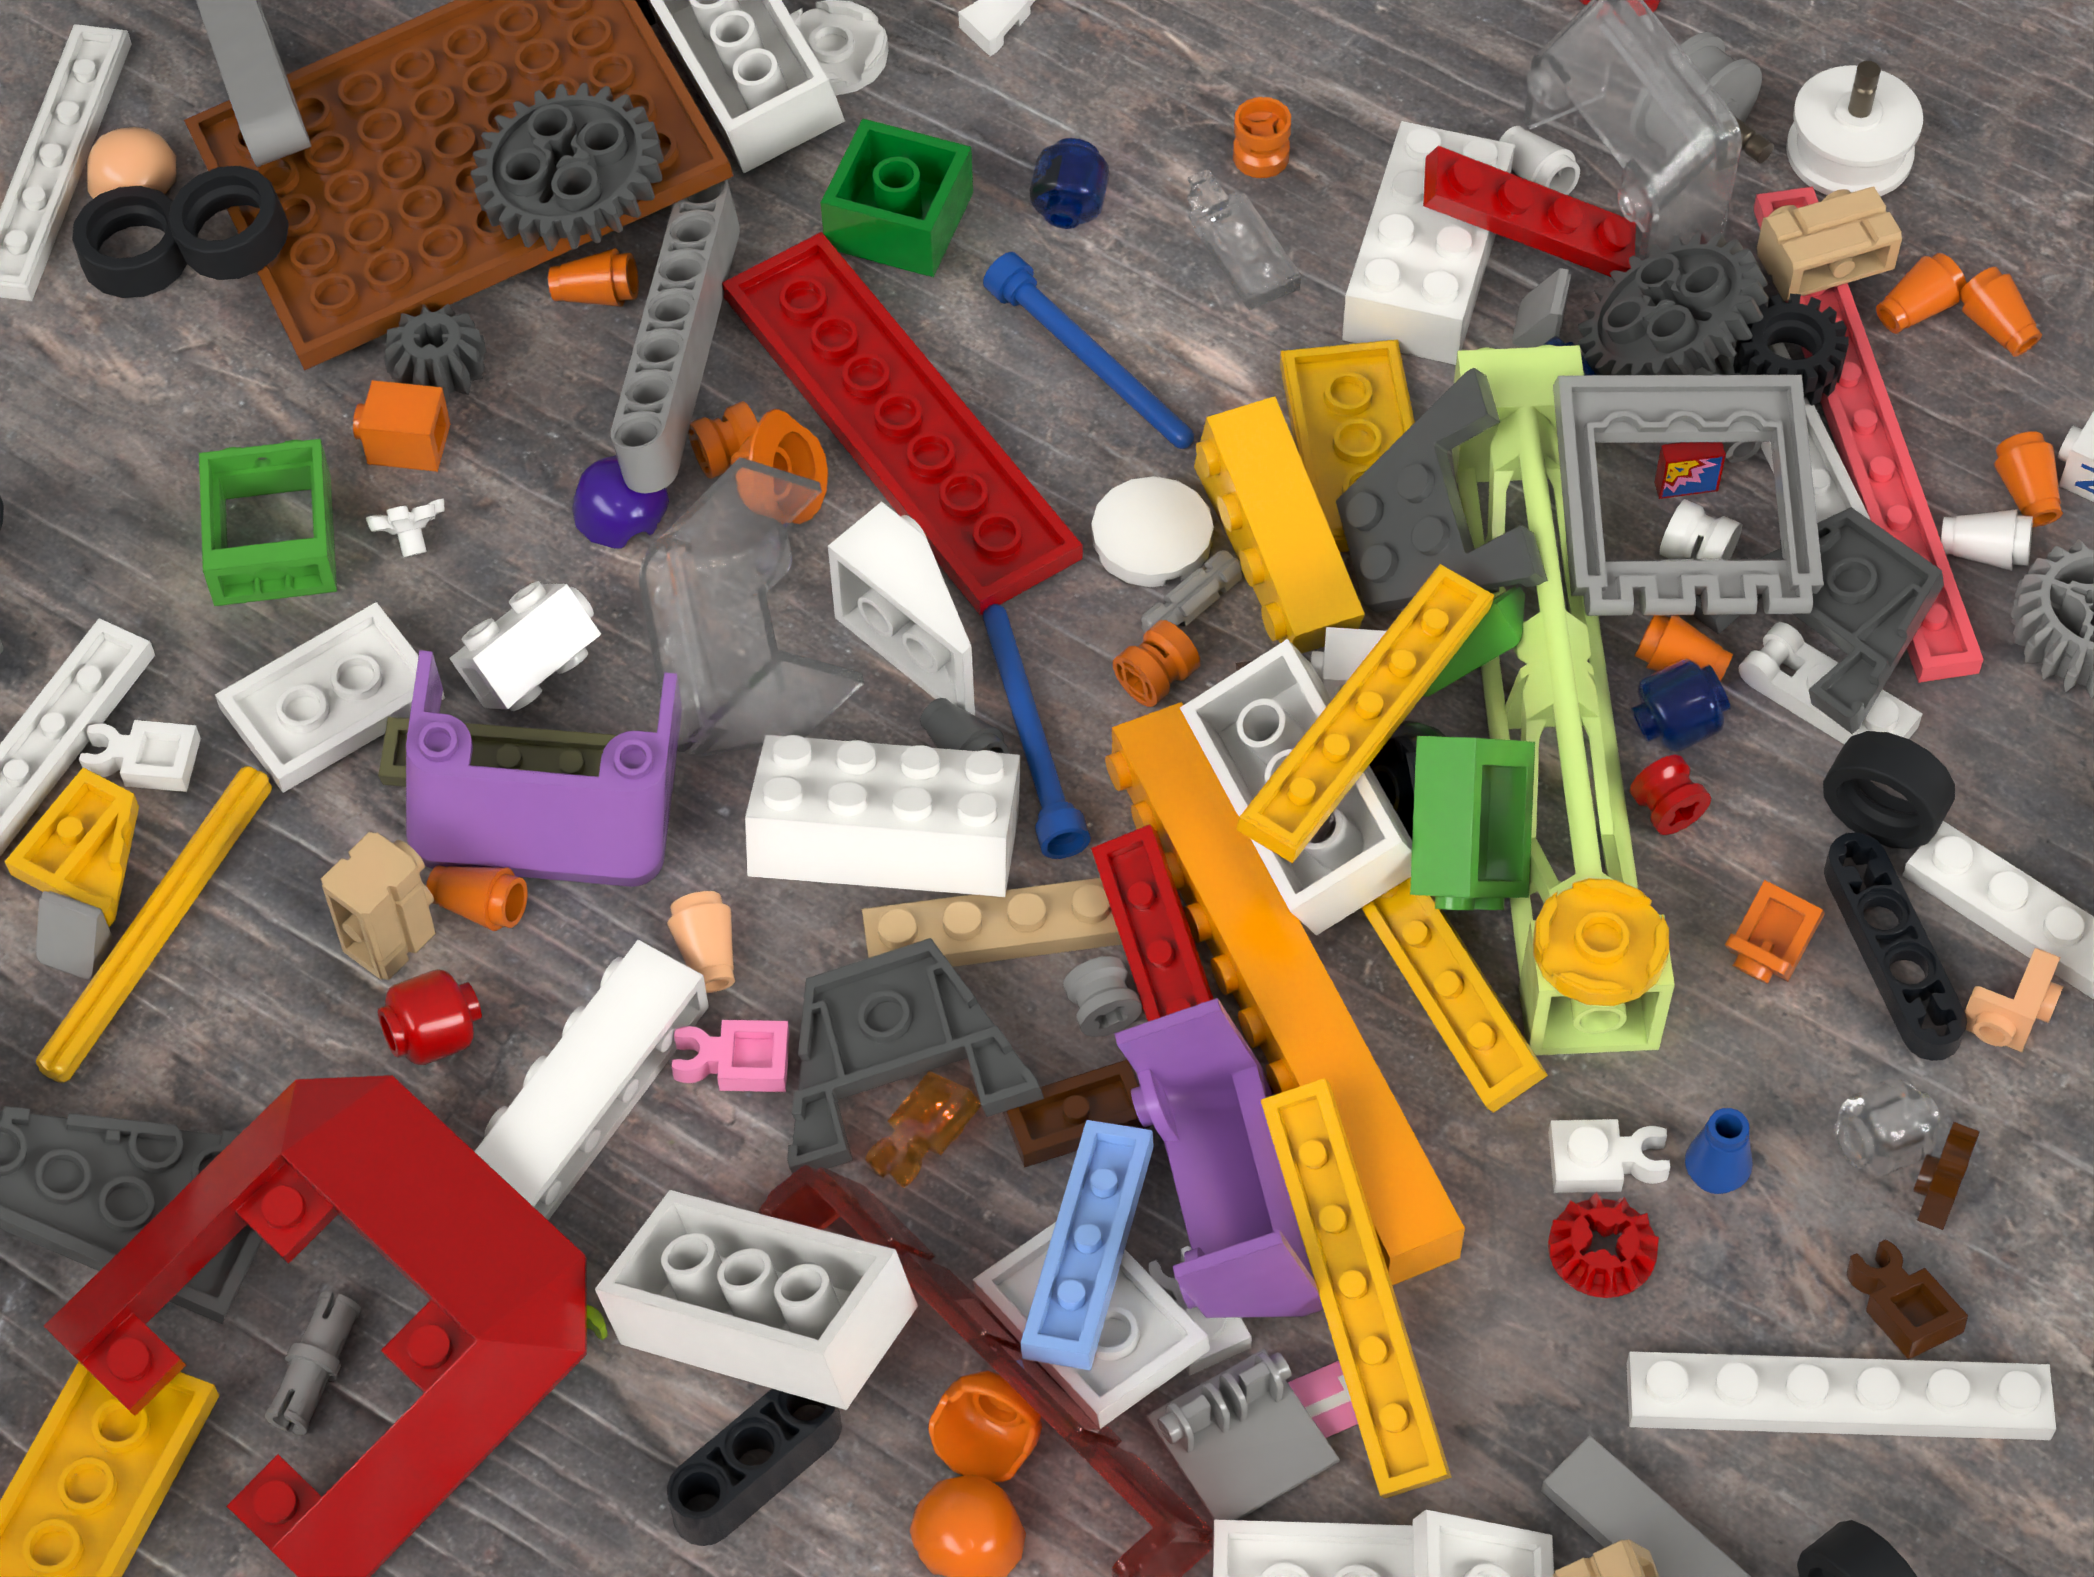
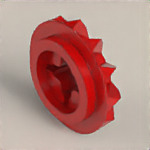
[1548,1192,1659,1298]

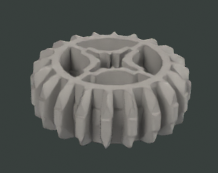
[2011,539,2094,698]

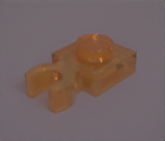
[865,1071,981,1188]

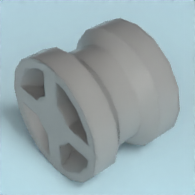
[1063,956,1142,1037]

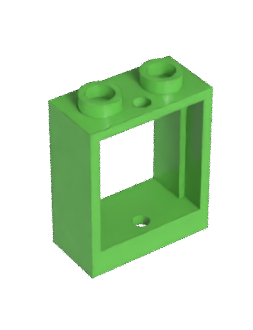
[199,439,337,606]
[1410,736,1535,910]

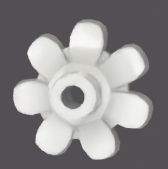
[366,499,445,558]

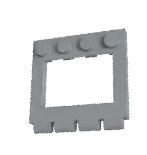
[1553,375,1824,616]

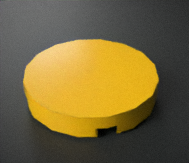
[1533,878,1669,1006]

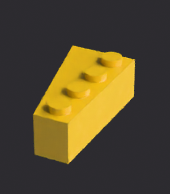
[1194,396,1365,654]

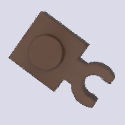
[1913,1122,1980,1230]
[1847,1240,1968,1360]

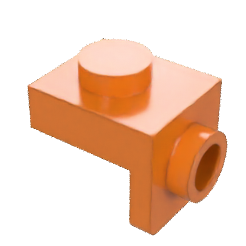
[1725,880,1825,984]

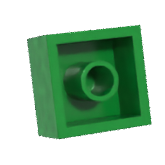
[820,118,973,277]

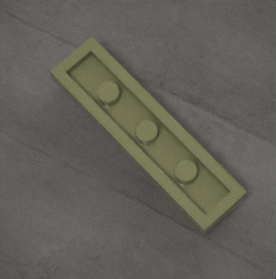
[378,717,617,787]

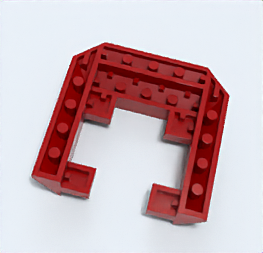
[44,1075,587,1577]

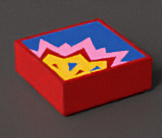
[1654,442,1726,499]

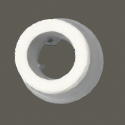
[1499,126,1580,195]
[1941,509,2033,571]

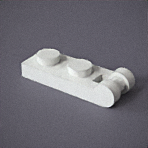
[1738,622,1922,745]

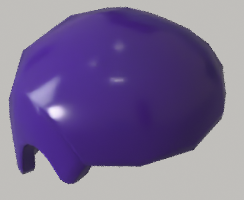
[572,455,669,549]

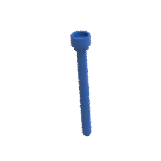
[983,252,1194,449]
[983,604,1091,859]

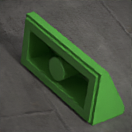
[1423,586,1525,697]

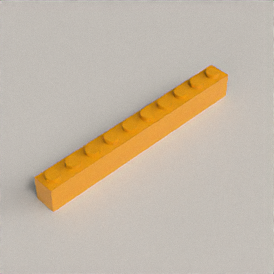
[1105,702,1465,1286]

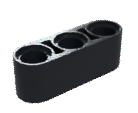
[667,1389,842,1546]

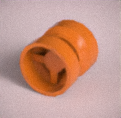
[1233,97,1291,178]
[688,401,758,479]
[1113,620,1201,707]

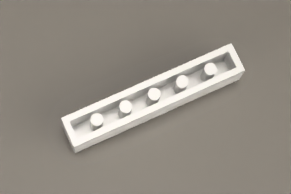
[474,940,709,1220]

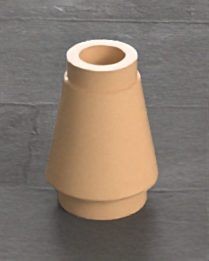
[667,891,735,993]

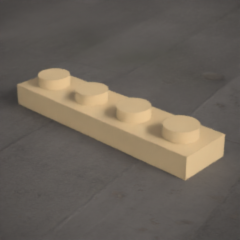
[862,878,1122,967]

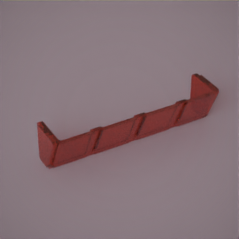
[758,1165,1213,1577]

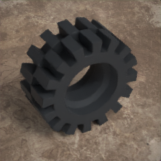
[1733,293,1849,406]

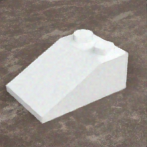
[828,501,975,716]

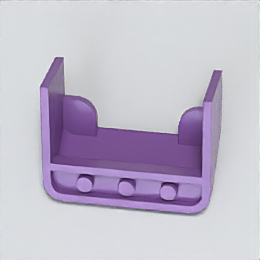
[406,650,682,887]
[1114,998,1324,1318]

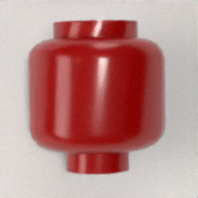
[377,969,482,1065]

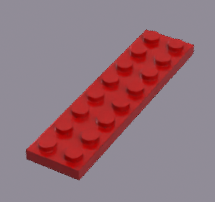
[722,232,1083,616]

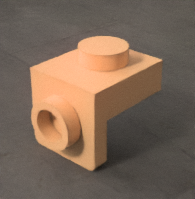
[1965,948,2064,1052]

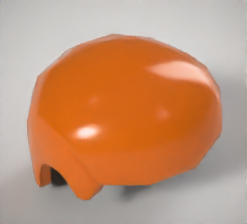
[928,1370,1042,1482]
[910,1475,1026,1577]

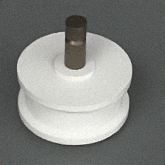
[1786,61,1923,196]

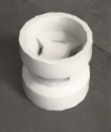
[1660,499,1742,559]

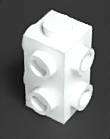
[449,581,601,711]

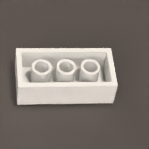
[647,0,845,173]
[1342,121,1515,365]
[1180,639,1412,936]
[745,735,1020,897]
[595,1190,918,1410]

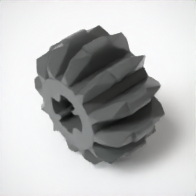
[384,304,486,405]

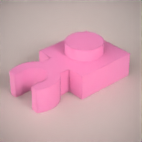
[672,1020,790,1092]

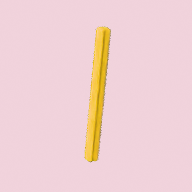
[36,766,272,1083]

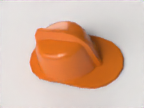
[731,409,828,524]

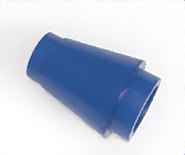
[1685,1108,1753,1194]

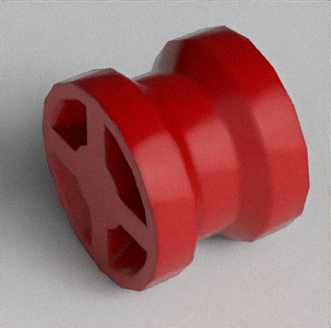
[1629,754,1712,835]

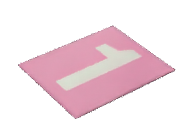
[1288,1361,1358,1438]

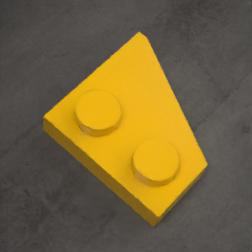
[5,767,139,927]

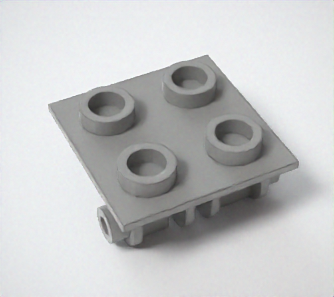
[1146,1349,1340,1520]

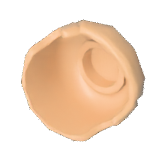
[87,127,176,199]

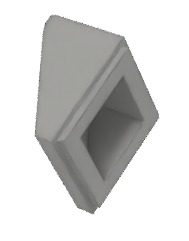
[1512,268,1571,348]
[36,890,115,980]

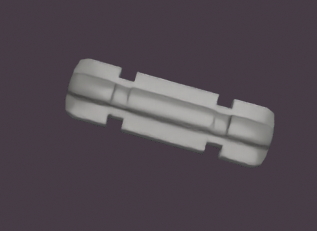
[1141,550,1242,634]

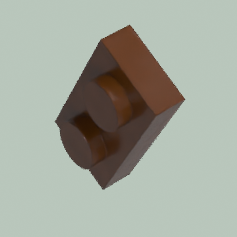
[1003,1060,1151,1168]

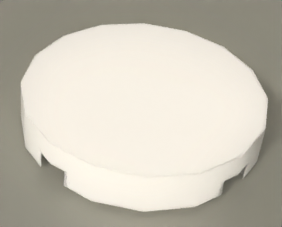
[790,0,889,96]
[1091,476,1214,588]

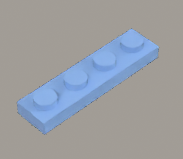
[1020,1120,1154,1371]

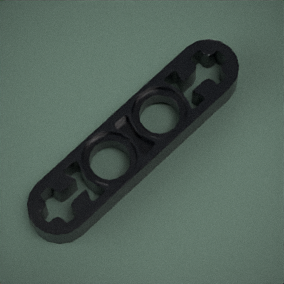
[1824,832,1967,1061]

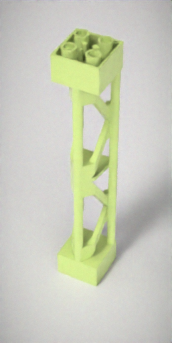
[1452,345,1675,1055]

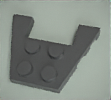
[1336,368,1548,613]
[1693,507,1944,734]
[787,938,1044,1179]

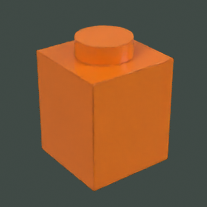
[353,380,451,472]

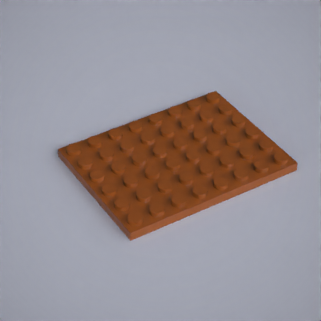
[184,0,733,371]

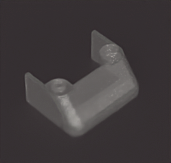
[1524,0,1742,261]
[639,457,864,757]

